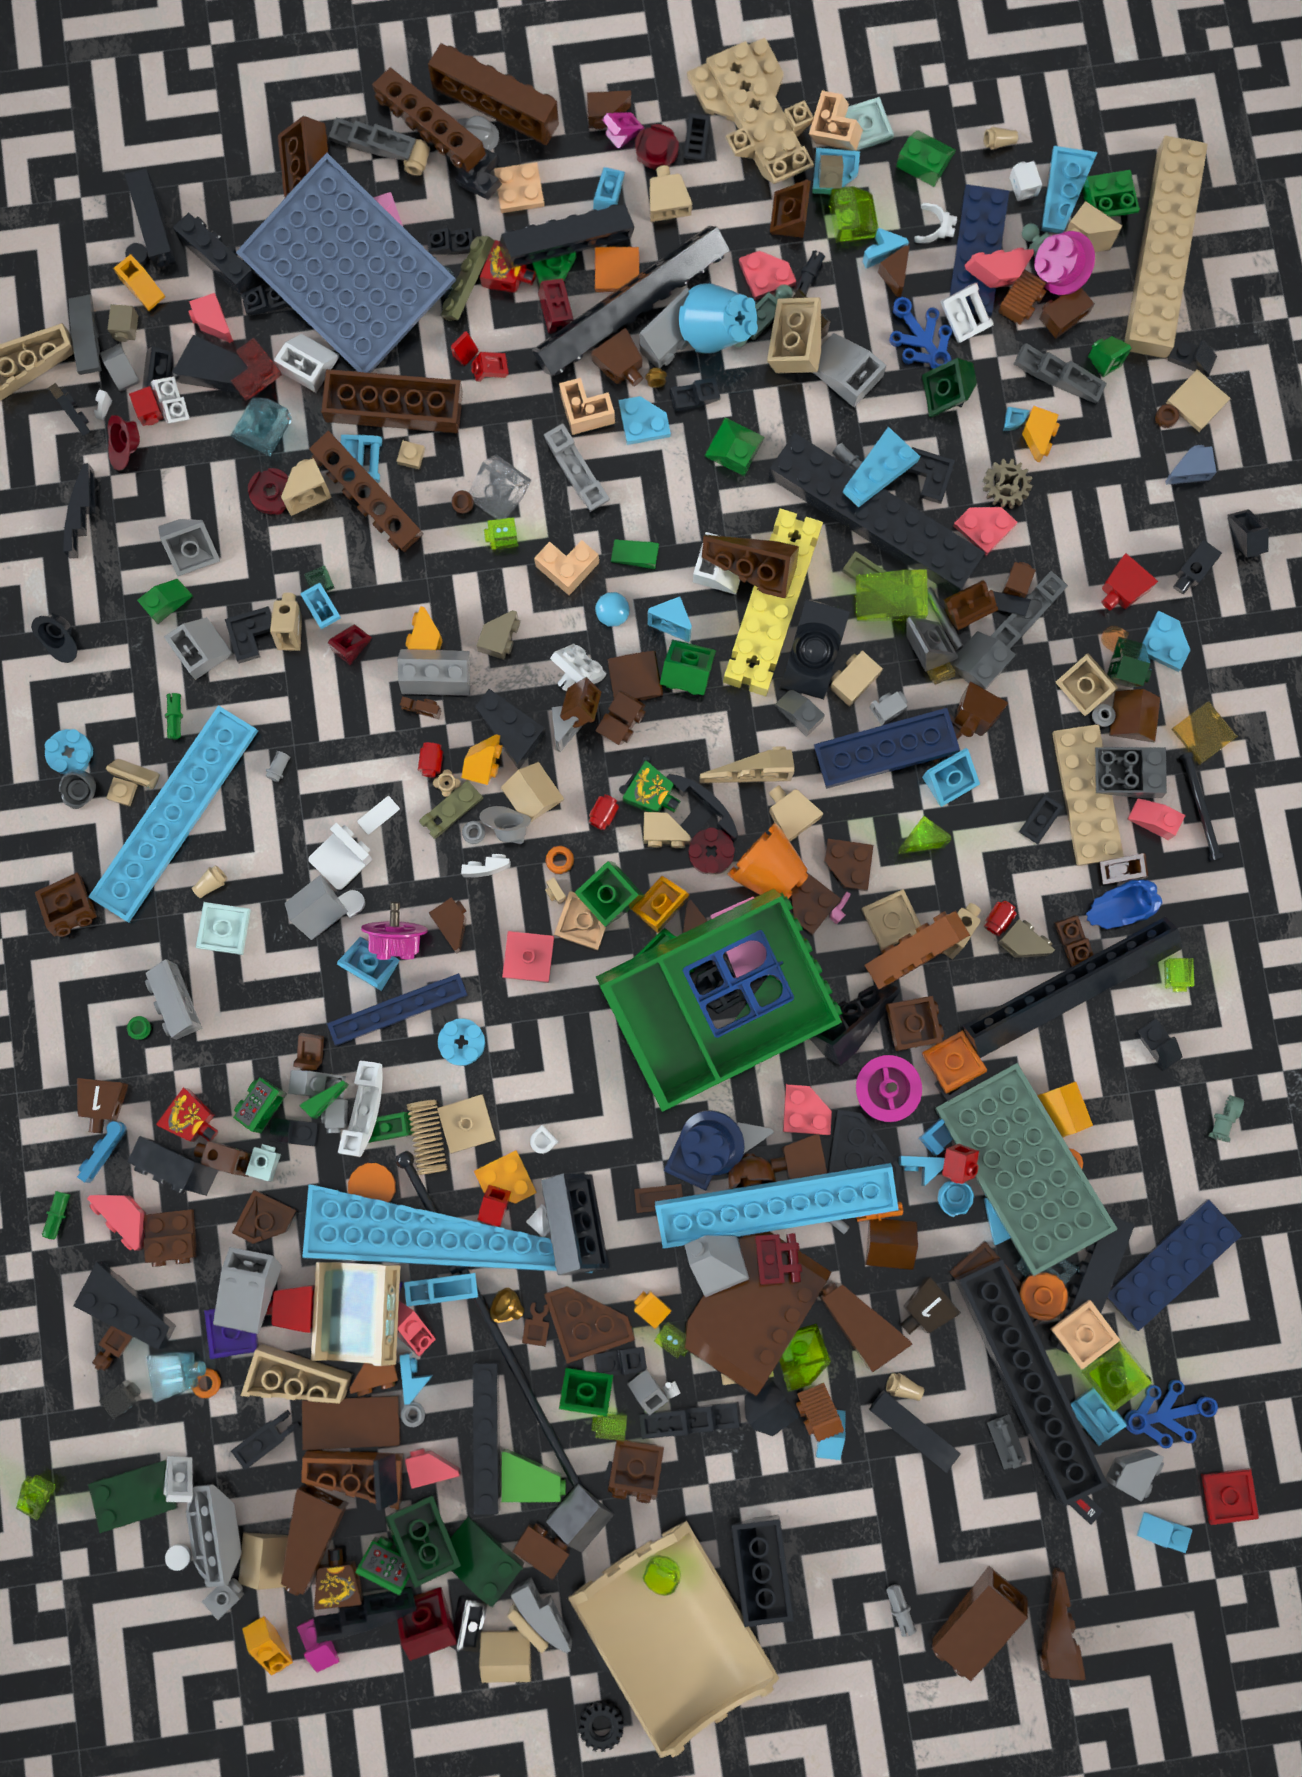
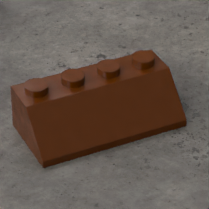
[278,115,328,199]

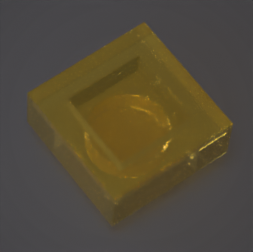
[927,662,955,685]

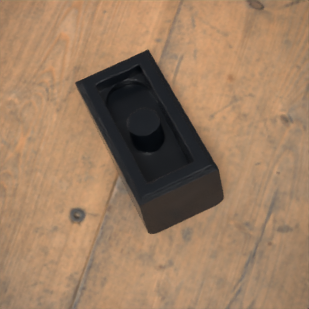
[1019,793,1064,844]

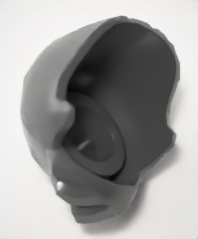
[59,770,96,809]

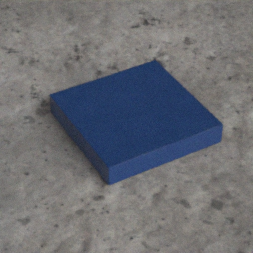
[663,1131,713,1191]

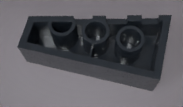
[73,1261,176,1350]

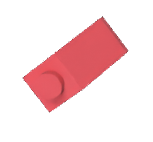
[188,293,233,343]
[1128,799,1186,840]
[405,1448,461,1489]

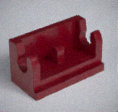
[538,278,574,333]

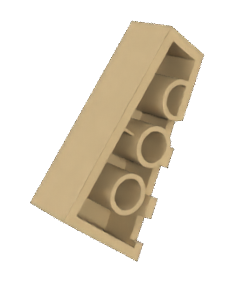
[0,323,74,401]
[241,1344,353,1403]

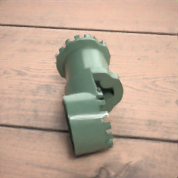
[1209,1095,1244,1142]

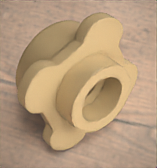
[433,770,461,797]

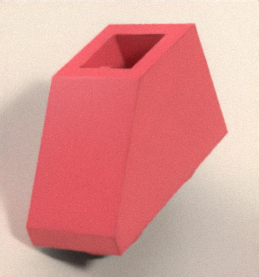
[397,1301,435,1356]

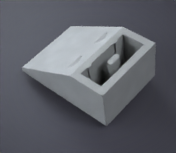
[813,333,887,407]
[213,1247,282,1334]

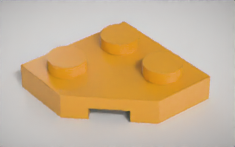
[474,1150,537,1203]

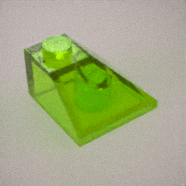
[778,1324,831,1392]

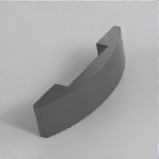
[991,571,1068,649]

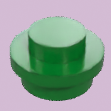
[127,1016,151,1040]

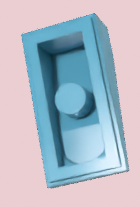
[593,167,625,210]

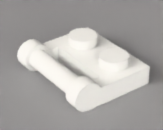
[940,283,994,343]

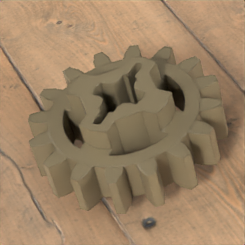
[982,459,1032,509]

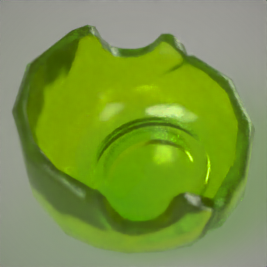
[643,1555,681,1596]

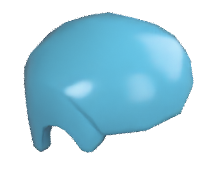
[595,592,630,627]
[938,1180,974,1217]

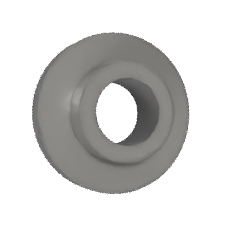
[1092,704,1115,727]
[462,821,485,844]
[401,1402,425,1427]

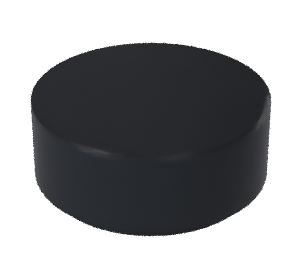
[125,243,149,266]

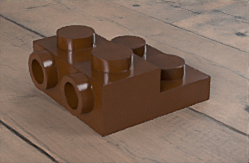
[35,872,97,937]
[886,996,944,1051]
[143,1209,197,1267]
[608,1439,664,1503]

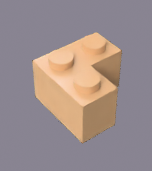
[809,91,863,151]
[559,378,615,435]
[534,540,599,595]

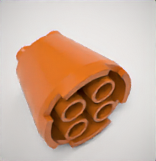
[727,823,808,899]

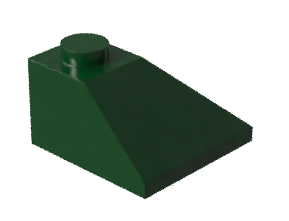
[922,358,977,417]

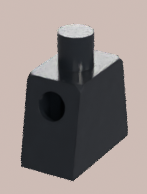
[1173,540,1222,594]

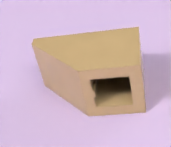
[644,812,690,848]

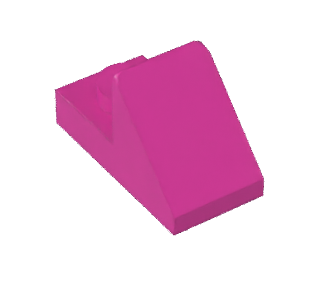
[603,112,645,148]
[297,1615,340,1673]

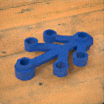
[889,297,952,369]
[1124,1380,1218,1449]

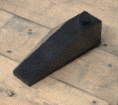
[810,984,900,1066]

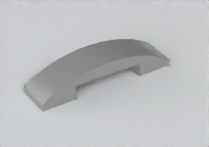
[544,423,610,512]

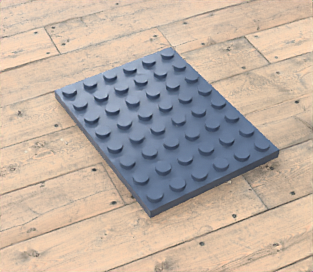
[236,153,456,373]

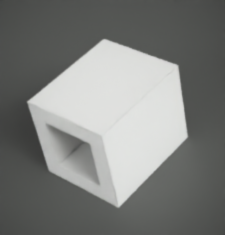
[1009,161,1042,201]

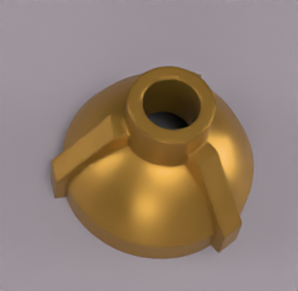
[490,1288,524,1323]

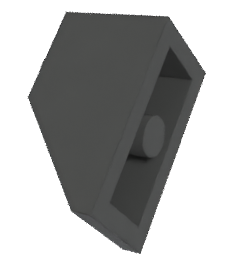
[775,690,825,737]

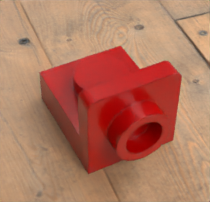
[471,352,509,382]

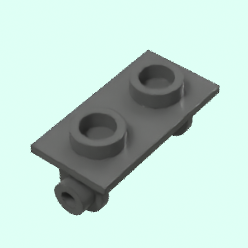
[987,1414,1027,1469]

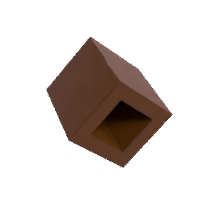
[1002,562,1036,598]

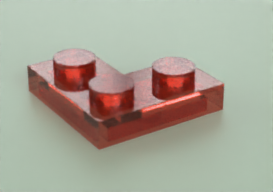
[231,338,282,401]

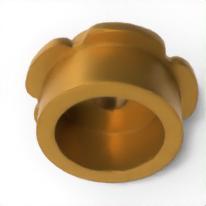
[645,368,667,388]

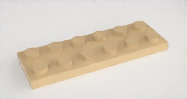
[1052,725,1124,866]

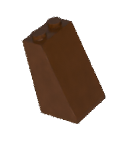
[818,1282,913,1372]
[281,1483,349,1595]
[932,1566,1028,1682]

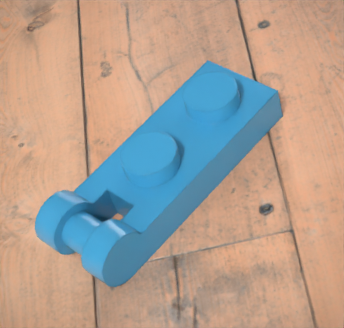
[77,1121,127,1183]

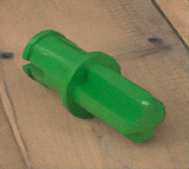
[165,693,183,739]
[42,1191,71,1240]

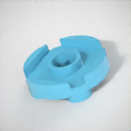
[45,729,93,775]
[438,1019,485,1066]

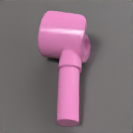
[829,892,851,924]

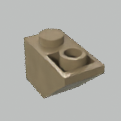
[476,610,521,660]
[997,919,1055,958]

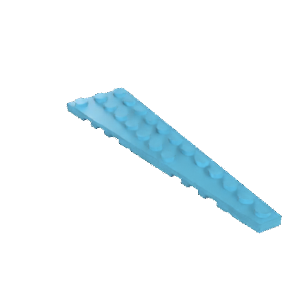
[303,1184,593,1273]

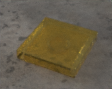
[1171,701,1237,765]

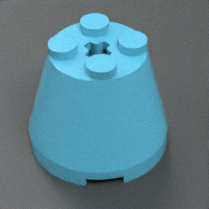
[679,284,758,353]

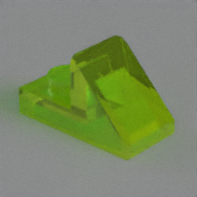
[16,1475,56,1520]

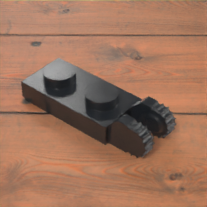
[231,1410,299,1471]

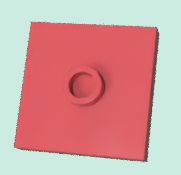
[502,931,554,983]

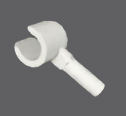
[662,1381,680,1399]

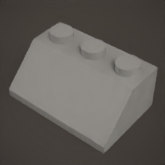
[640,288,689,368]
[397,649,470,696]
[145,959,203,1040]

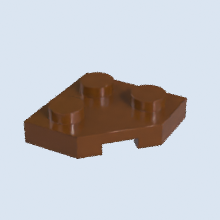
[824,839,874,891]
[791,872,841,935]
[232,1190,298,1244]

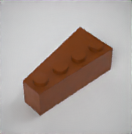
[865,911,970,989]
[302,1450,404,1510]

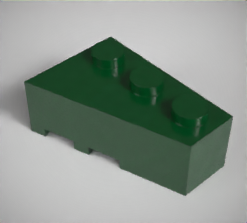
[1107,636,1152,688]

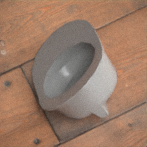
[456,116,499,151]
[479,806,531,844]

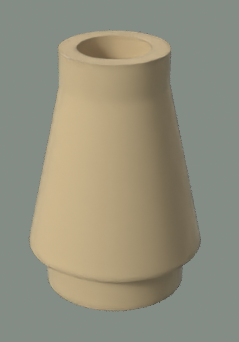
[984,126,1018,150]
[192,865,227,898]
[886,1373,924,1401]

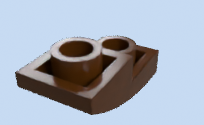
[1054,915,1094,967]

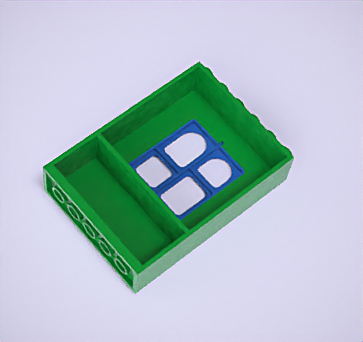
[596,889,842,1112]

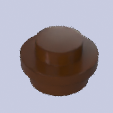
[451,490,474,513]

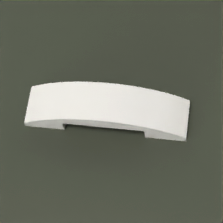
[338,1060,382,1157]

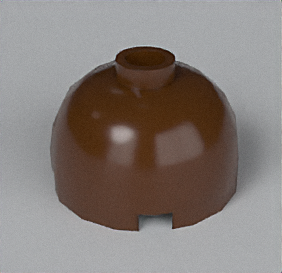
[728,1153,776,1189]

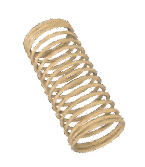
[407,1100,447,1175]

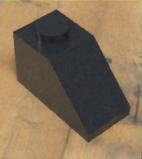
[1228,509,1269,558]

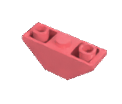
[965,247,1034,288]
[87,1195,146,1251]

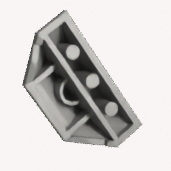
[186,1484,242,1587]

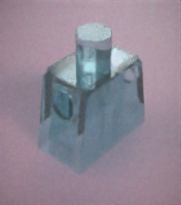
[146,1352,206,1402]

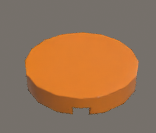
[348,1163,396,1203]
[1019,1272,1068,1320]

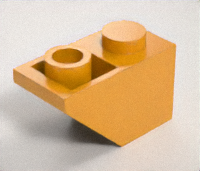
[114,254,165,311]
[1022,405,1060,463]
[406,606,442,650]
[461,734,502,785]
[634,1290,671,1329]
[243,1616,293,1676]

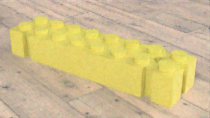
[723,509,823,696]

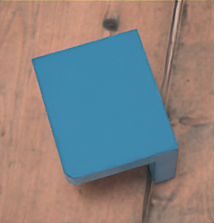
[918,1119,953,1156]

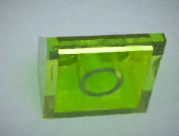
[829,186,878,242]
[1082,1339,1152,1412]

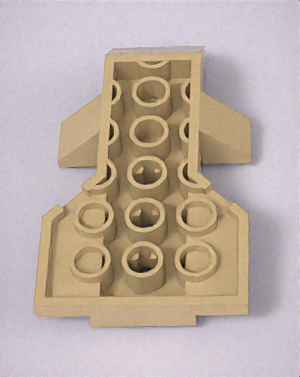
[687,37,814,184]

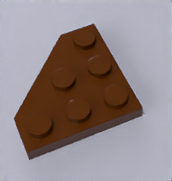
[544,1286,635,1364]

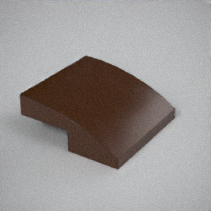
[607,651,663,701]

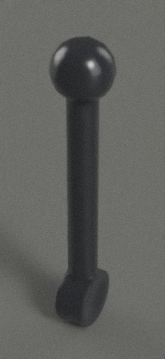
[619,754,651,795]

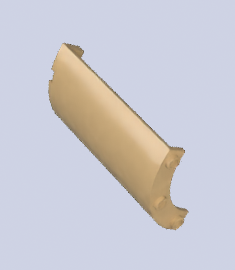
[568,1521,780,1758]

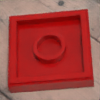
[1201,1468,1259,1525]

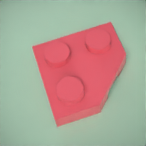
[739,251,796,301]
[953,507,1018,556]
[783,1084,832,1135]

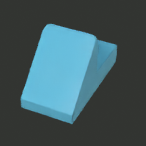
[862,228,909,269]
[898,1156,945,1186]
[399,1352,433,1405]
[1137,1512,1193,1553]

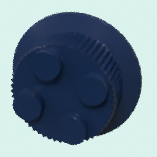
[681,1110,745,1175]

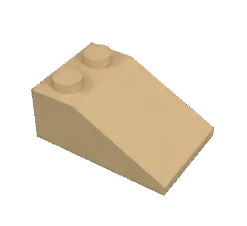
[767,297,821,373]

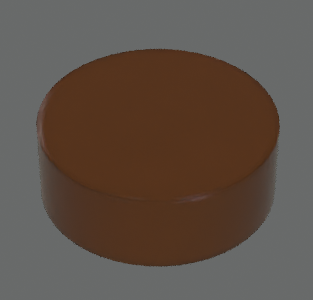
[1155,404,1179,428]

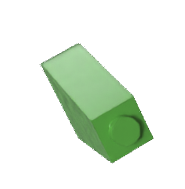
[502,1449,566,1502]

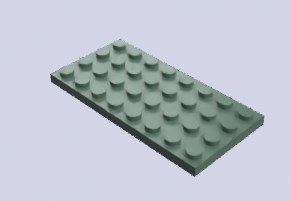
[935,1063,1117,1277]

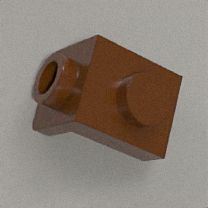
[293,1033,324,1071]

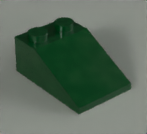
[88,1460,178,1533]
[384,1496,461,1588]
[450,1516,524,1608]

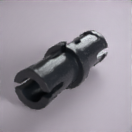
[794,250,825,296]

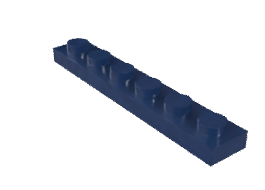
[327,973,468,1046]

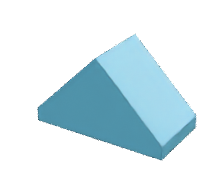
[300,583,341,629]
[816,1410,845,1460]

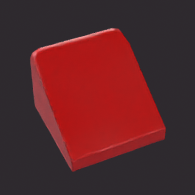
[451,332,479,366]

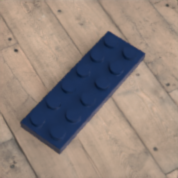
[949,184,1009,317]
[814,708,960,789]
[1107,1199,1242,1331]

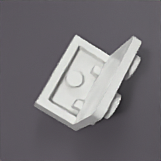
[309,823,373,890]

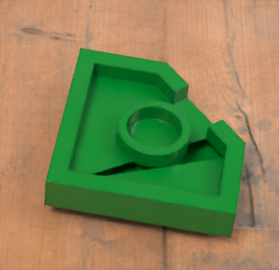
[532,252,576,285]

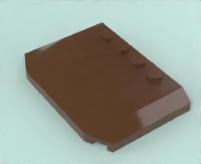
[684,1231,832,1396]

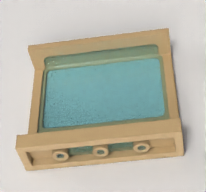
[311,1262,400,1366]

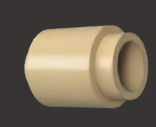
[404,139,430,176]

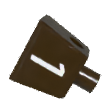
[900,1277,961,1335]

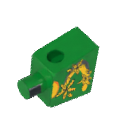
[623,760,681,813]

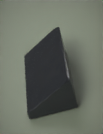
[142,346,173,390]
[373,1453,398,1510]
[450,1596,487,1652]

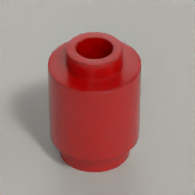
[417,742,443,778]
[588,794,619,830]
[984,901,1017,936]

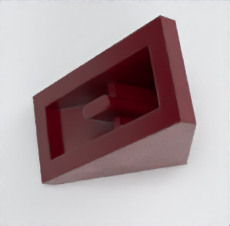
[328,624,372,665]

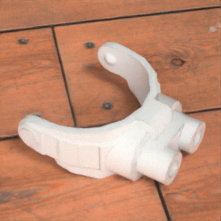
[914,203,957,243]

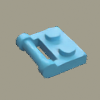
[341,435,382,483]

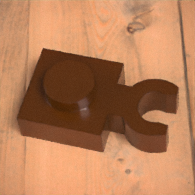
[400,697,442,720]
[522,1302,550,1347]

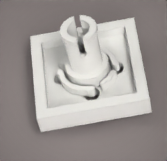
[550,644,607,691]

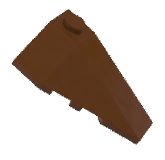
[702,535,799,599]
[1040,1568,1085,1680]

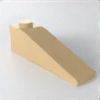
[699,746,794,783]

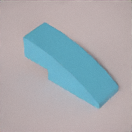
[404,1273,478,1306]

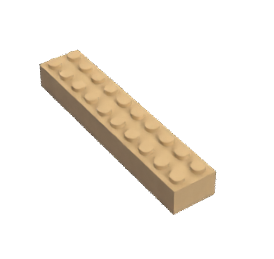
[1124,135,1208,359]

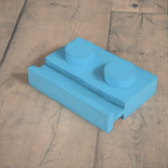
[1070,1384,1127,1446]

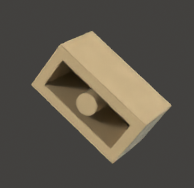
[830,651,883,707]

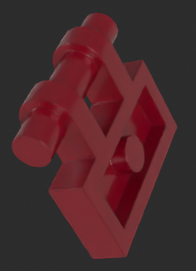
[755,1233,802,1286]

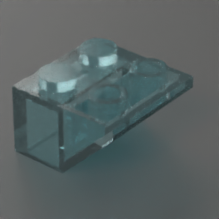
[231,397,292,456]

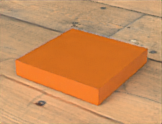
[595,247,639,292]
[922,1030,987,1094]

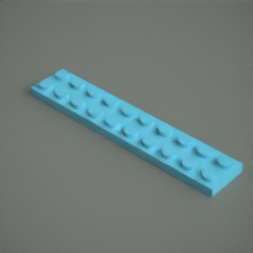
[89,705,258,923]
[655,1163,898,1249]

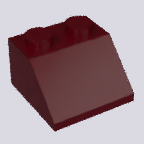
[397,1587,457,1661]

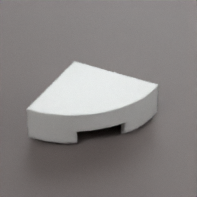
[94,390,112,421]

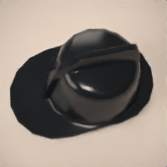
[31,613,78,663]

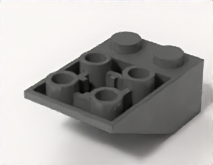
[1095,747,1167,798]

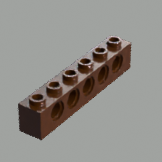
[372,67,486,172]
[309,430,424,552]

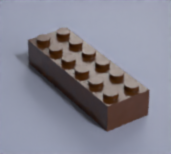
[428,43,559,145]
[321,369,463,433]

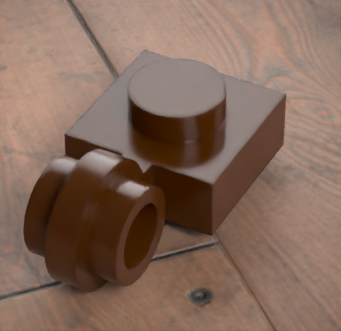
[92,1326,133,1371]

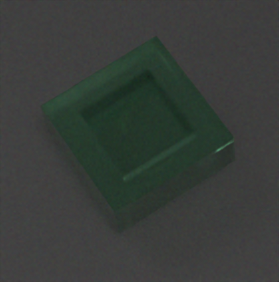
[304,566,335,592]

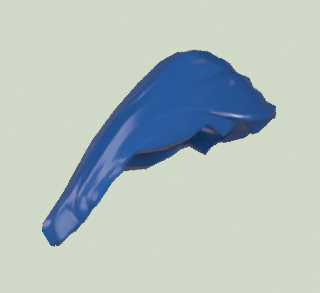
[1086,879,1163,930]

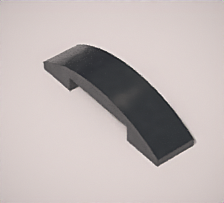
[666,774,738,842]

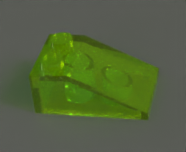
[856,569,928,621]

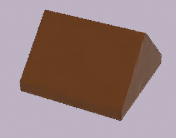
[770,180,811,237]
[1109,689,1160,743]
[865,1219,918,1270]

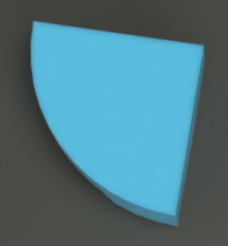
[1003,407,1030,431]

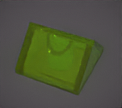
[898,816,951,854]

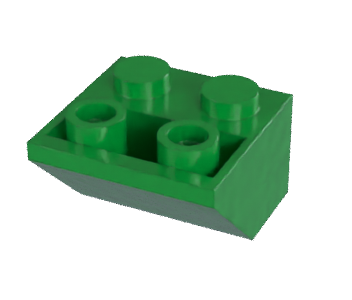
[1082,170,1140,217]

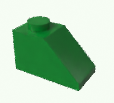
[1088,336,1132,378]
[137,578,193,624]

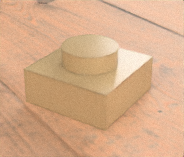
[397,441,425,469]
[106,777,138,806]
[545,877,566,904]

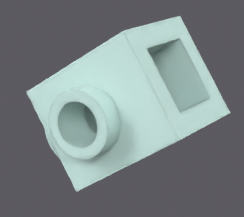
[245,1144,281,1181]

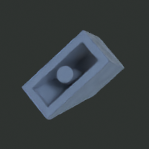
[1165,445,1216,485]

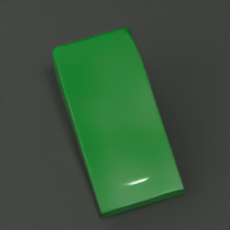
[611,540,659,569]
[299,1080,349,1119]
[368,1112,415,1143]

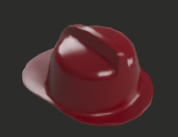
[108,415,140,470]

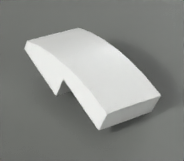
[151,377,189,424]
[461,854,511,877]

